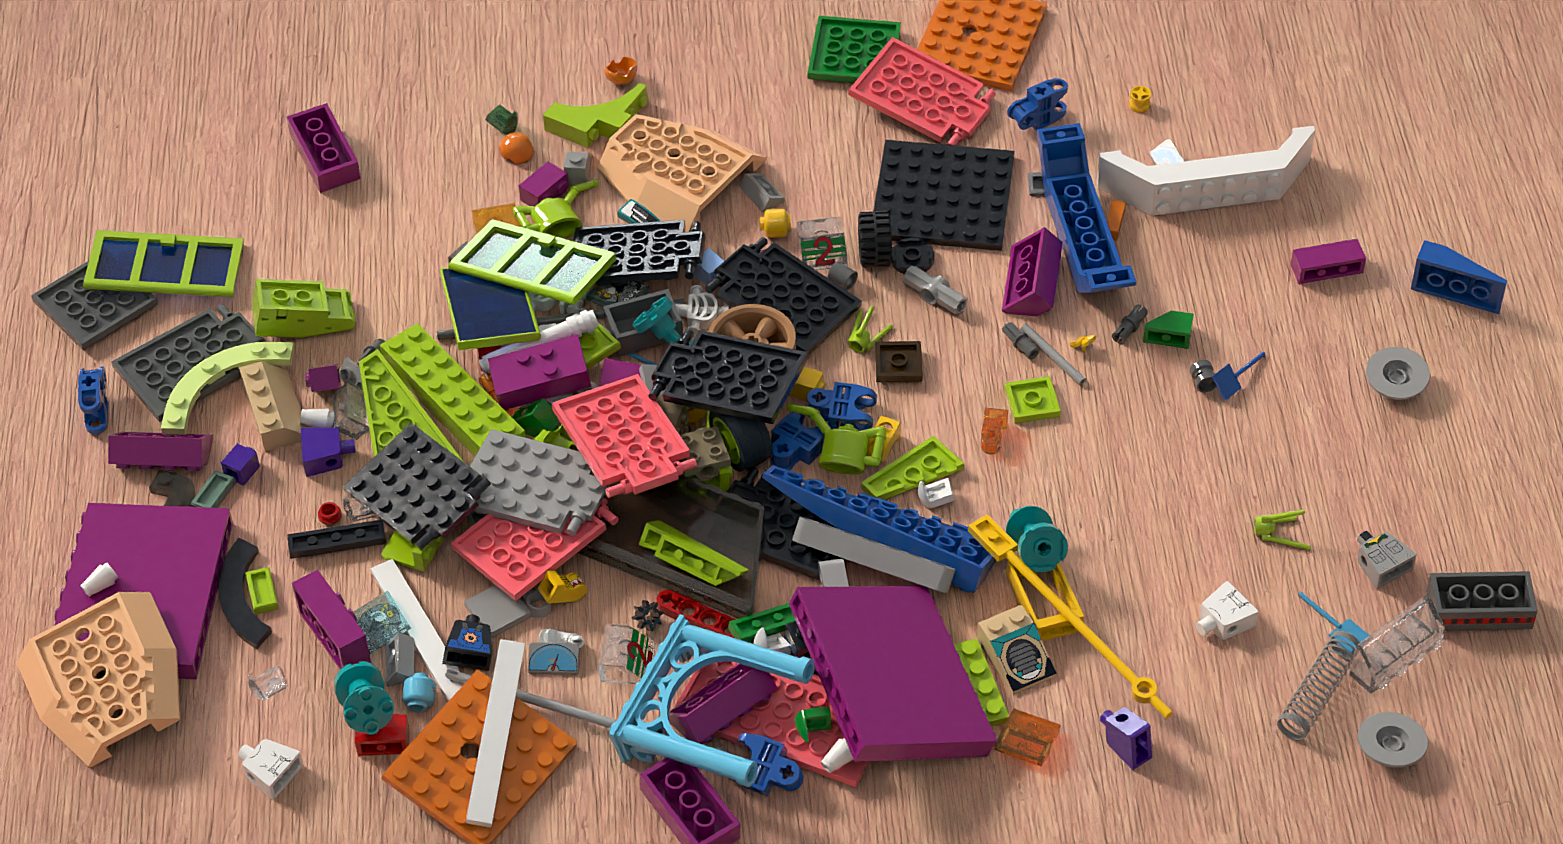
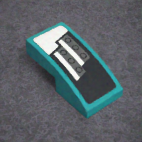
[617,199,661,224]

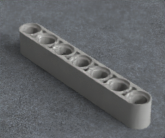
[792,517,955,593]

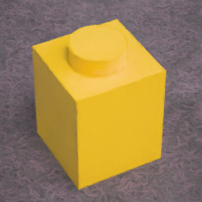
[789,367,826,401]

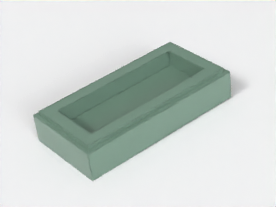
[190,471,236,508]

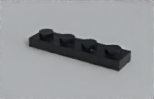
[287,520,386,559]

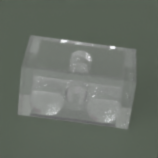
[333,382,369,440]

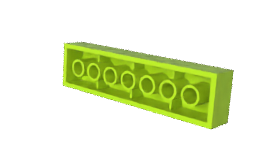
[380,323,526,457]

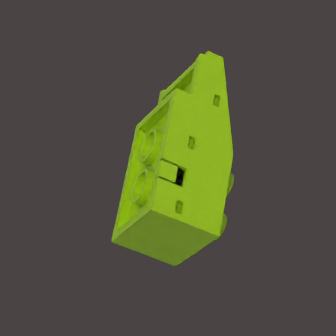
[252,279,355,338]

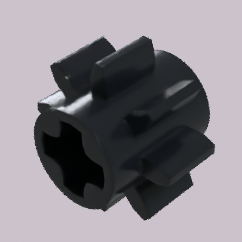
[631,600,664,631]

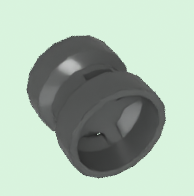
[1189,360,1217,392]

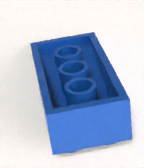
[1411,240,1507,314]

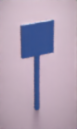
[1212,352,1265,401]

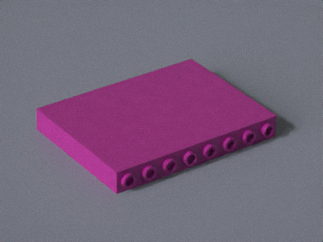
[54,503,233,679]
[789,586,997,762]

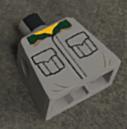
[1357,531,1416,589]

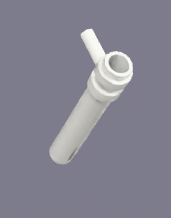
[478,310,600,373]

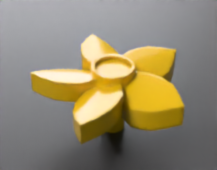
[1069,335,1096,351]

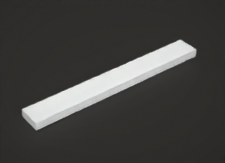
[370,559,464,702]
[466,639,525,828]

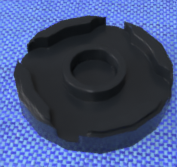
[891,238,935,274]

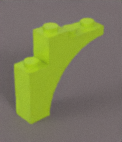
[543,83,648,148]

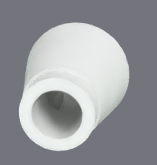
[300,408,335,428]
[80,563,119,597]
[820,738,854,773]

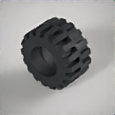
[858,211,892,268]

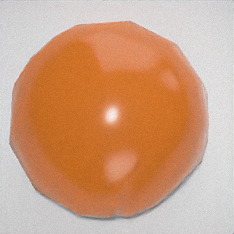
[605,56,637,85]
[499,132,534,164]

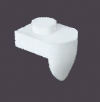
[918,478,955,509]
[754,628,791,654]

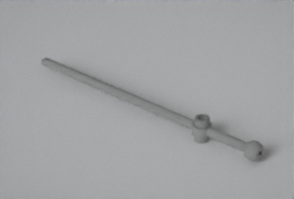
[445,669,726,752]

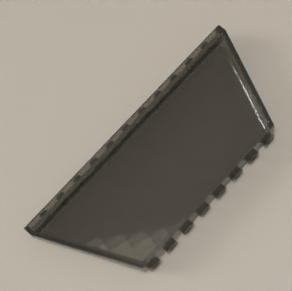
[578,474,765,619]

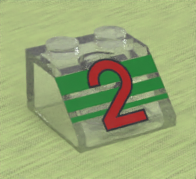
[797,216,848,271]
[598,624,656,684]

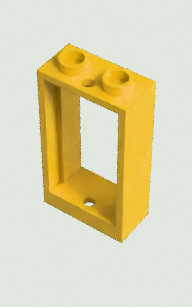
[1006,557,1084,641]

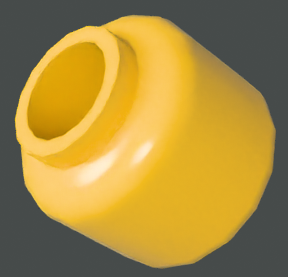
[760,209,791,238]

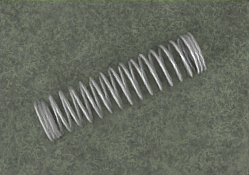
[1277,631,1361,740]

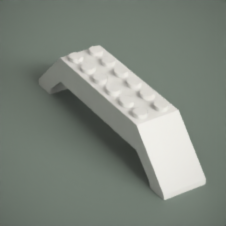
[1097,126,1315,216]

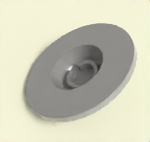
[1366,347,1430,400]
[1358,712,1428,768]

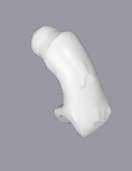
[539,629,584,648]

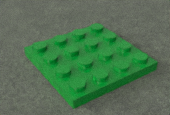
[807,16,901,83]

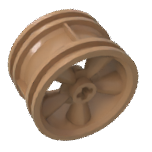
[708,304,796,350]

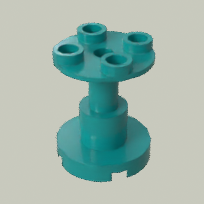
[633,296,695,346]
[1006,506,1068,572]
[334,661,394,735]

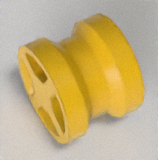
[1129,86,1151,113]

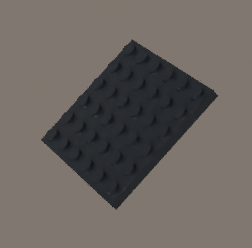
[873,140,1015,251]

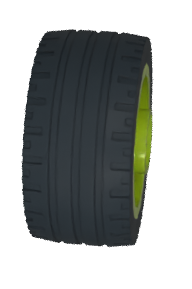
[708,411,773,472]

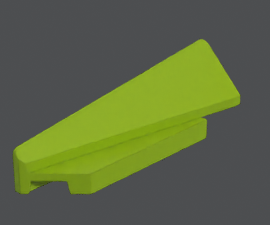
[639,521,748,586]

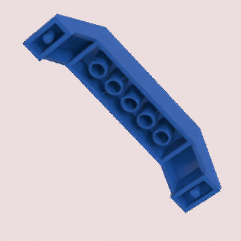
[1037,123,1137,293]

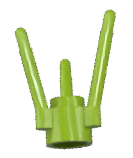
[847,306,893,353]
[1255,510,1311,550]

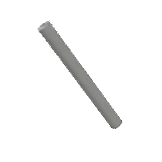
[1020,323,1086,386]

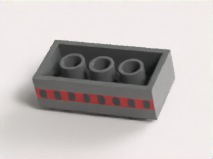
[1426,571,1538,631]

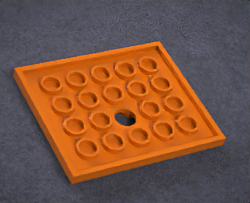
[917,0,1047,91]
[381,669,578,844]

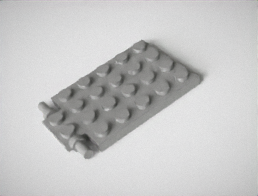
[470,429,611,536]

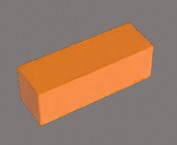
[1107,200,1126,241]

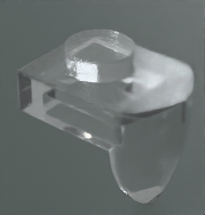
[343,493,377,522]
[247,665,288,700]

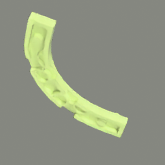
[161,342,295,435]

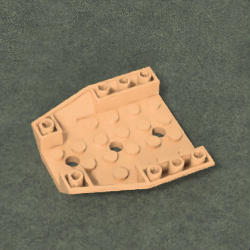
[597,114,766,232]
[17,592,180,768]

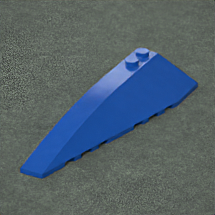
[762,465,996,593]

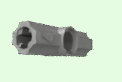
[903,266,968,315]

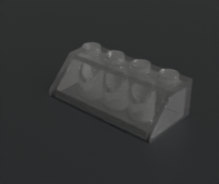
[1350,595,1445,694]

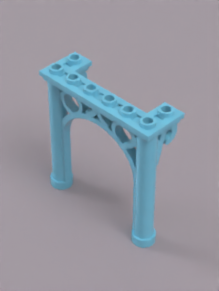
[609,614,815,787]

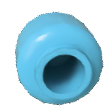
[402,673,436,712]

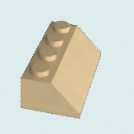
[239,361,307,452]

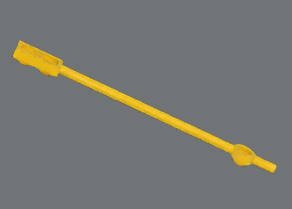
[968,514,1173,719]

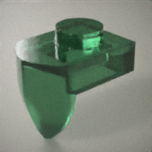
[485,104,519,134]

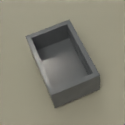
[603,289,683,357]

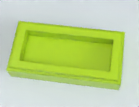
[245,567,279,615]

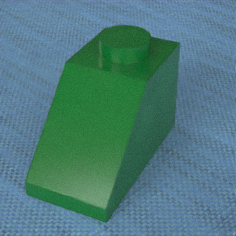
[1143,310,1194,349]
[512,398,559,438]

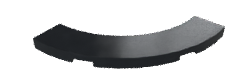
[218,538,272,649]

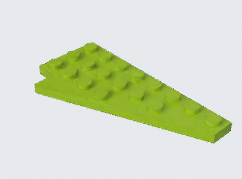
[359,349,464,462]

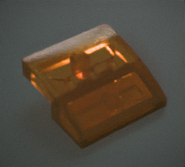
[994,708,1061,767]

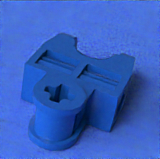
[1007,78,1068,131]
[78,366,108,434]
[807,382,878,431]
[771,412,832,471]
[732,733,804,797]

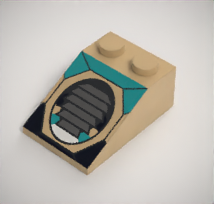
[977,605,1057,695]

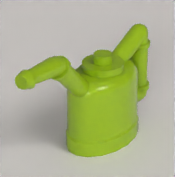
[513,179,599,239]
[787,403,886,475]

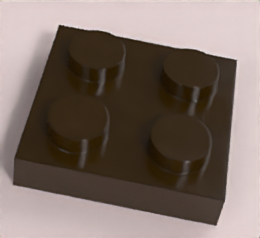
[875,341,923,382]

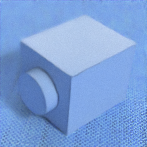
[694,248,724,285]

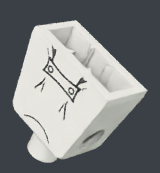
[1195,581,1258,640]
[238,739,304,800]

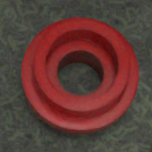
[318,502,342,525]

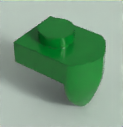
[794,706,831,743]

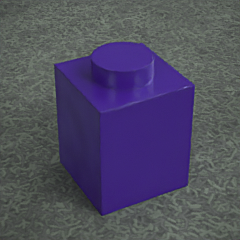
[221,443,260,486]

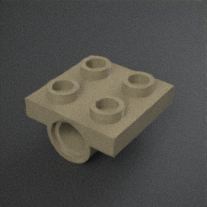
[679,426,731,481]

